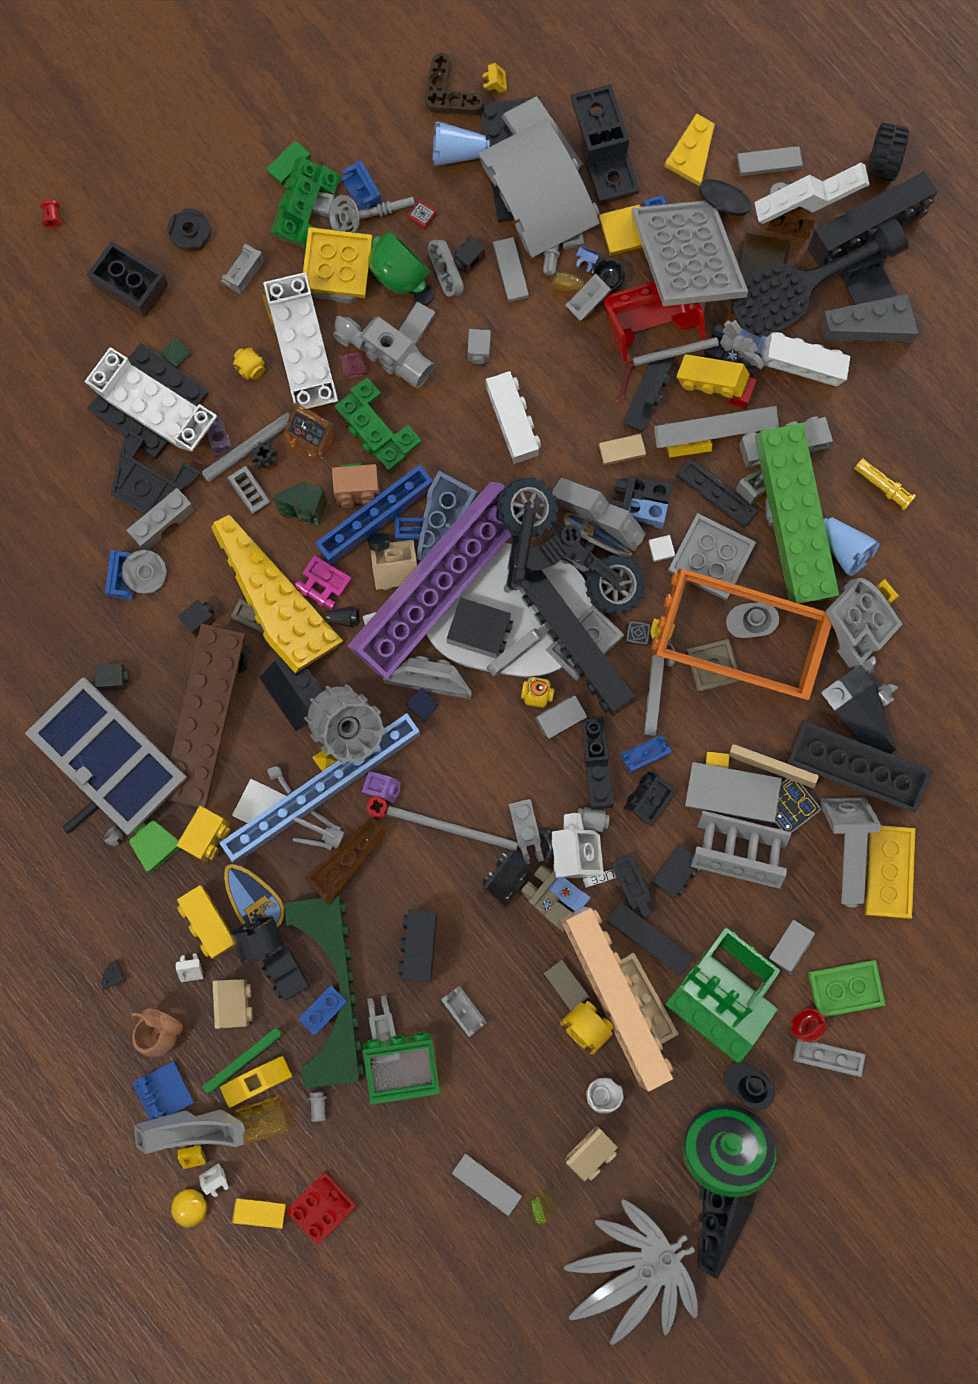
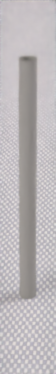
[387,806,518,851]

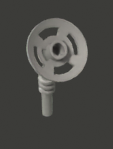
[330,195,415,233]

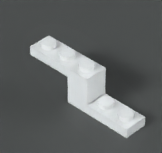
[755,163,869,224]

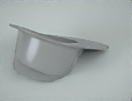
[726,602,779,638]

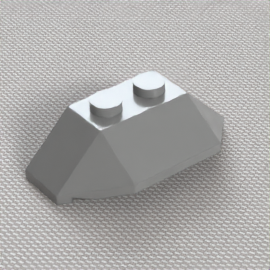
[383,656,472,700]

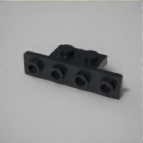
[623,349,675,432]

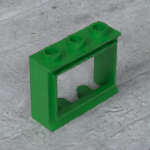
[690,927,780,1018]

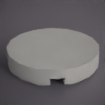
[122,550,167,594]

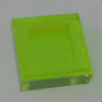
[530,1197,546,1225]

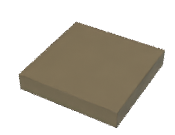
[686,639,740,693]

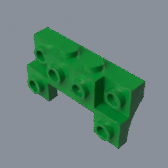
[270,156,341,249]
[334,377,422,473]

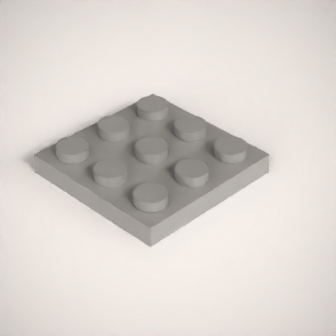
[667,513,756,600]

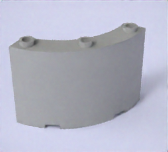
[478,119,600,257]

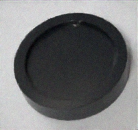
[413,285,434,306]

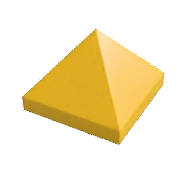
[876,579,899,604]
[312,750,338,771]

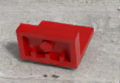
[286,1172,356,1245]

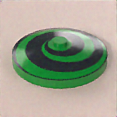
[682,1105,777,1197]

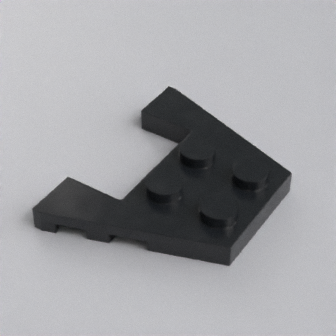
[111,429,201,515]

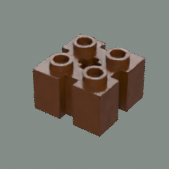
[767,188,818,239]

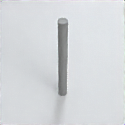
[633,337,719,366]

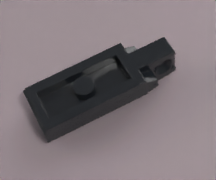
[610,854,652,918]

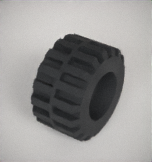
[867,122,909,181]

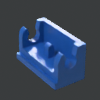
[342,160,382,211]
[105,550,135,600]
[620,735,672,775]

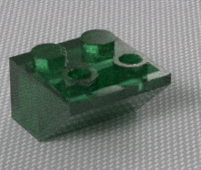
[273,482,328,525]

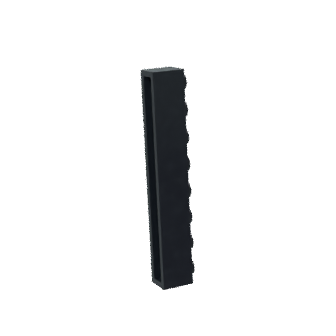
[515,570,635,717]

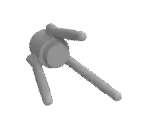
[293,810,345,850]

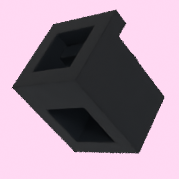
[454,235,485,274]

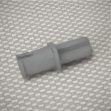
[543,244,560,276]

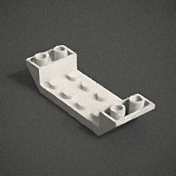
[263,272,338,411]
[85,347,217,452]

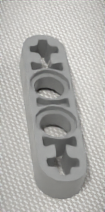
[644,650,664,736]

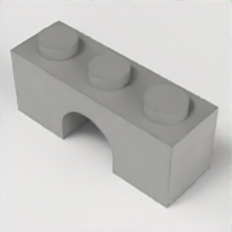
[127,488,195,551]

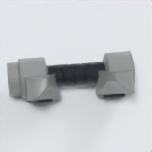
[853,656,898,707]

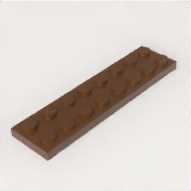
[164,623,246,808]

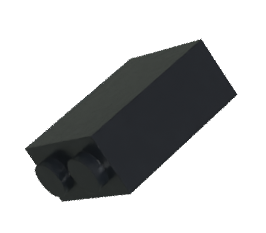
[446,597,514,659]

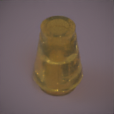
[552,270,585,292]

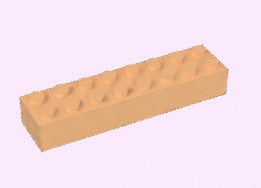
[560,907,673,1092]

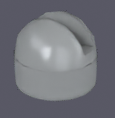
[103,826,123,846]

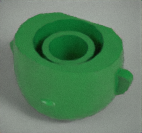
[369,230,431,295]

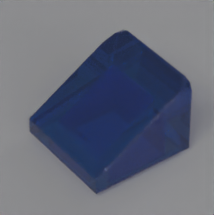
[407,688,439,721]

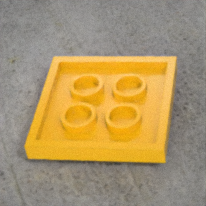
[303,227,372,298]

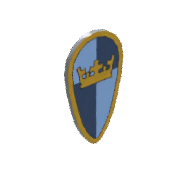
[563,513,632,558]
[224,864,284,927]

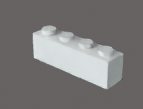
[760,332,850,387]
[486,371,541,464]

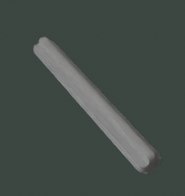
[202,413,293,482]

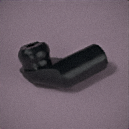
[539,827,554,861]

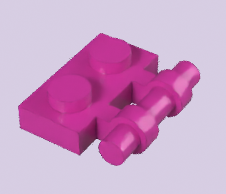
[295,555,352,610]

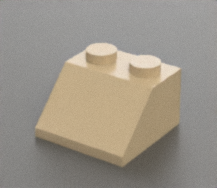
[371,539,417,590]
[213,979,253,1029]
[564,1126,618,1181]

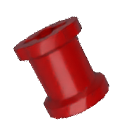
[40,200,62,228]
[367,796,388,819]

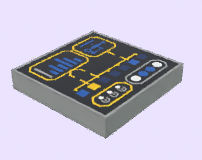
[774,779,822,833]

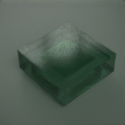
[160,338,191,369]

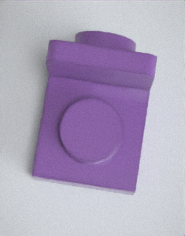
[362,771,401,803]

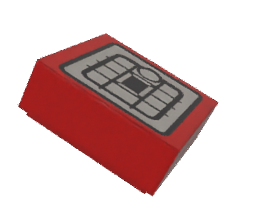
[407,199,437,230]

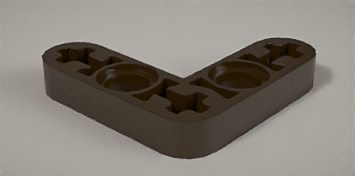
[425,53,485,115]

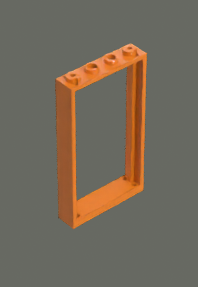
[651,569,832,700]

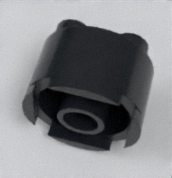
[230,915,284,963]

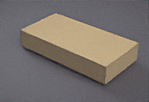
[599,434,646,466]

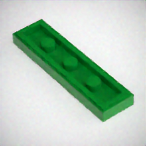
[202,1027,283,1094]

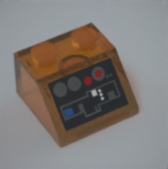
[284,403,336,459]

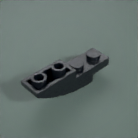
[581,718,613,809]

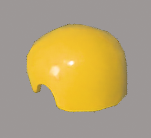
[171,1189,207,1228]

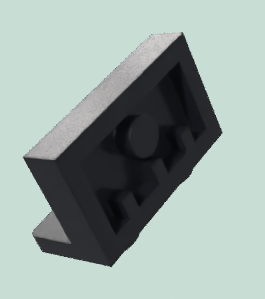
[624,772,677,826]

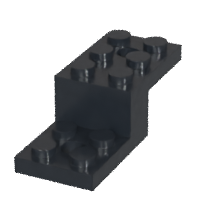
[570,84,640,205]

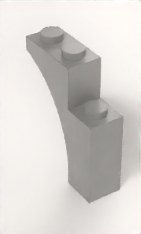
[552,478,646,552]
[134,1109,245,1154]

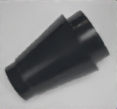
[326,606,360,628]

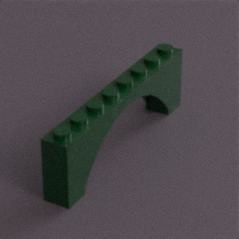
[284,896,364,1089]

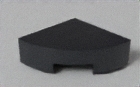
[102,960,126,990]

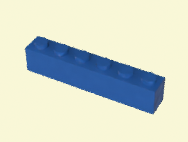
[315,465,433,566]

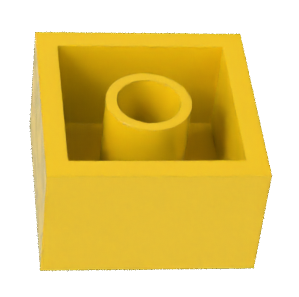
[176,806,230,863]

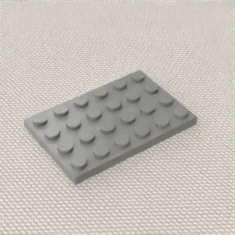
[631,201,748,306]

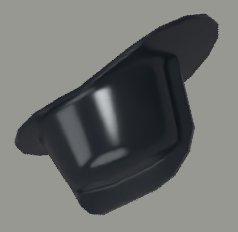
[723,1062,775,1110]

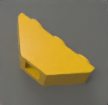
[220,1056,293,1108]

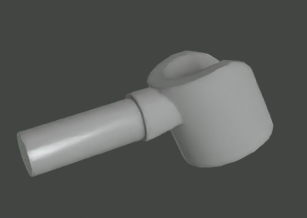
[267,766,292,794]

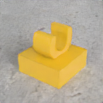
[483,63,507,93]
[177,1144,206,1169]

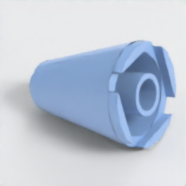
[433,122,489,166]
[824,517,880,576]

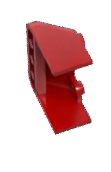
[604,281,705,362]

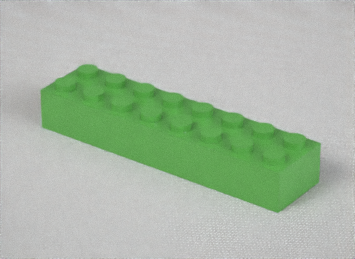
[755,423,839,604]

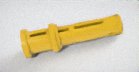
[854,458,916,511]

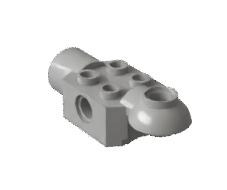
[333,316,434,389]

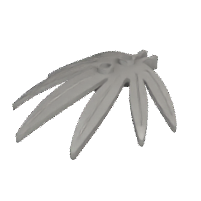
[564,1199,698,1345]

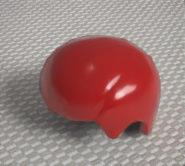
[790,1008,826,1043]

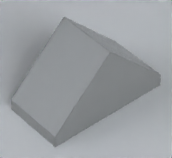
[735,469,766,505]

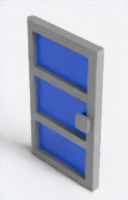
[25,677,187,836]

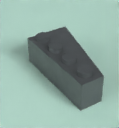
[820,294,919,343]

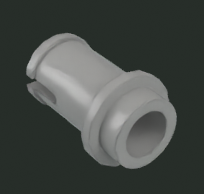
[308,1091,327,1121]

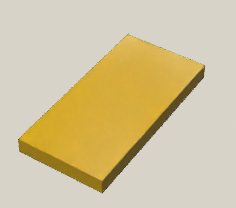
[865,825,915,919]

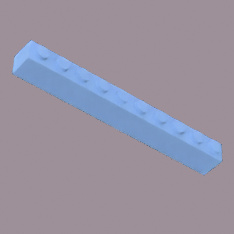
[220,713,421,864]

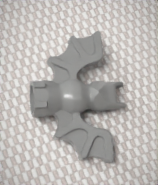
[720,320,765,369]

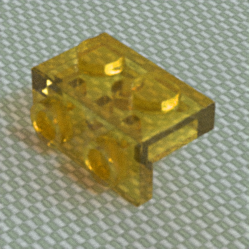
[235,1096,289,1145]

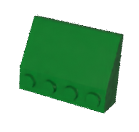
[663,951,777,1063]

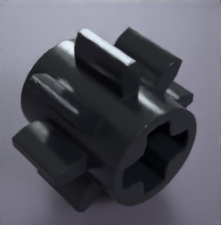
[251,442,278,470]

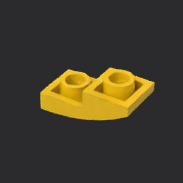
[232,1199,285,1229]

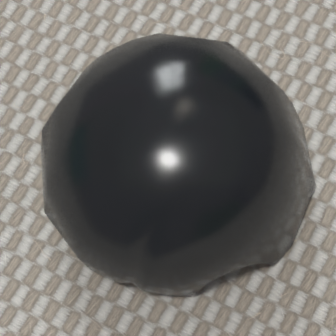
[591,257,625,292]

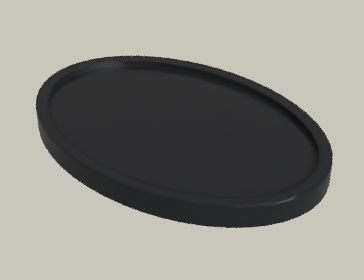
[699,179,751,216]

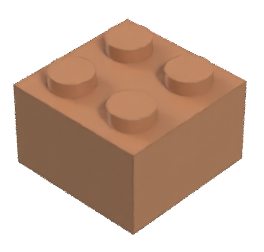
[332,464,380,508]

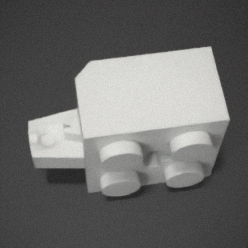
[551,813,604,878]

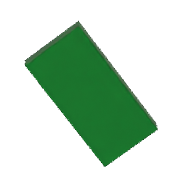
[266,141,311,185]

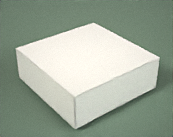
[648,535,675,562]

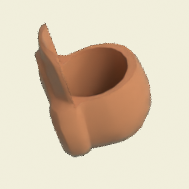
[131,1008,183,1058]

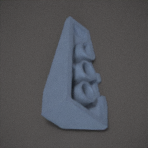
[416,471,479,561]

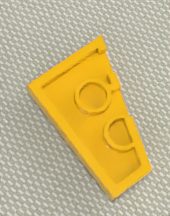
[664,114,714,186]

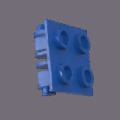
[132,1061,194,1120]

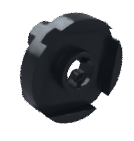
[167,208,211,251]

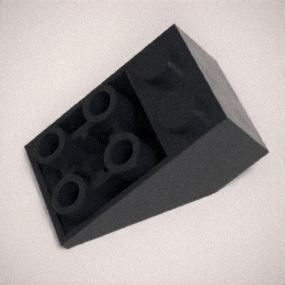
[483,849,533,908]

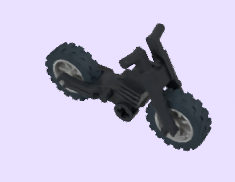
[497,477,646,614]

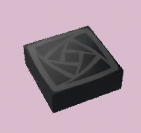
[625,620,651,647]

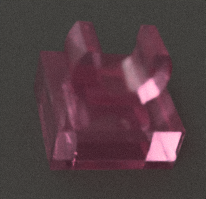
[341,352,366,379]

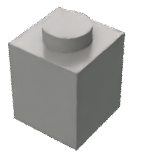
[467,329,491,364]

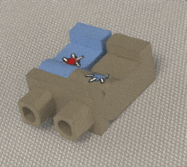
[521,865,591,932]

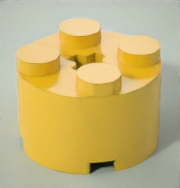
[560,1001,614,1055]

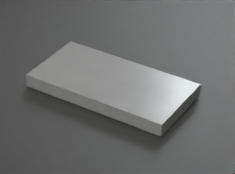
[502,96,583,169]
[685,762,782,823]

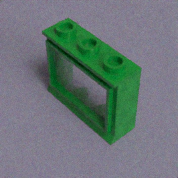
[362,1032,440,1105]

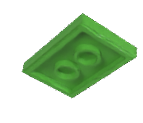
[808,960,886,1017]

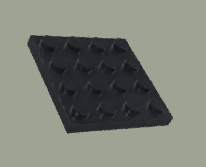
[87,343,209,459]

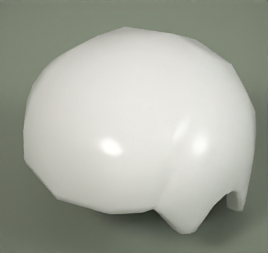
[586,1078,624,1113]

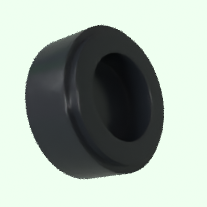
[368,533,390,551]

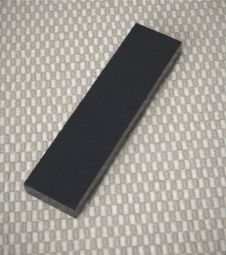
[676,458,758,528]
[607,902,693,976]

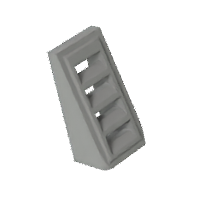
[227,466,270,514]

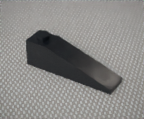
[821,665,897,753]
[698,1185,757,1279]

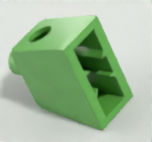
[129,820,181,874]

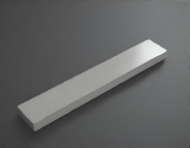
[654,406,779,448]

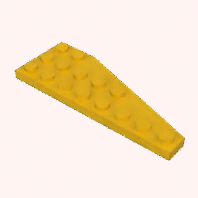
[211,515,343,673]

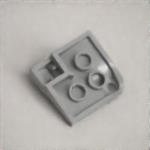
[825,578,902,668]

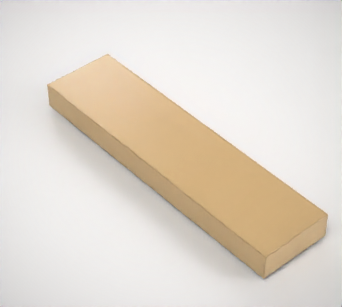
[730,744,819,788]
[619,953,679,1044]

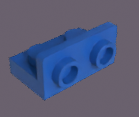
[298,986,347,1035]

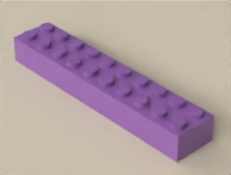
[348,482,521,679]

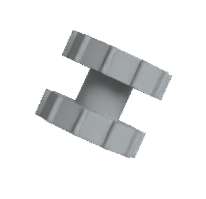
[304,684,386,765]

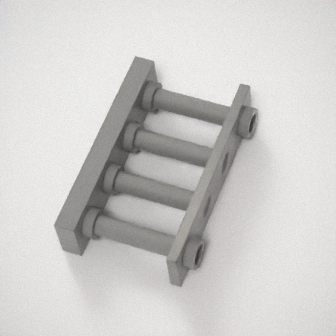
[691,811,791,889]

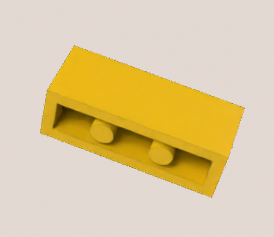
[676,354,750,398]
[177,885,235,959]

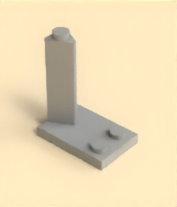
[820,797,880,907]

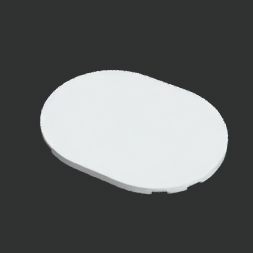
[426,543,592,678]

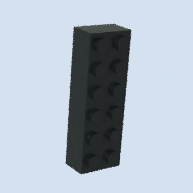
[807,171,938,266]
[786,719,933,813]

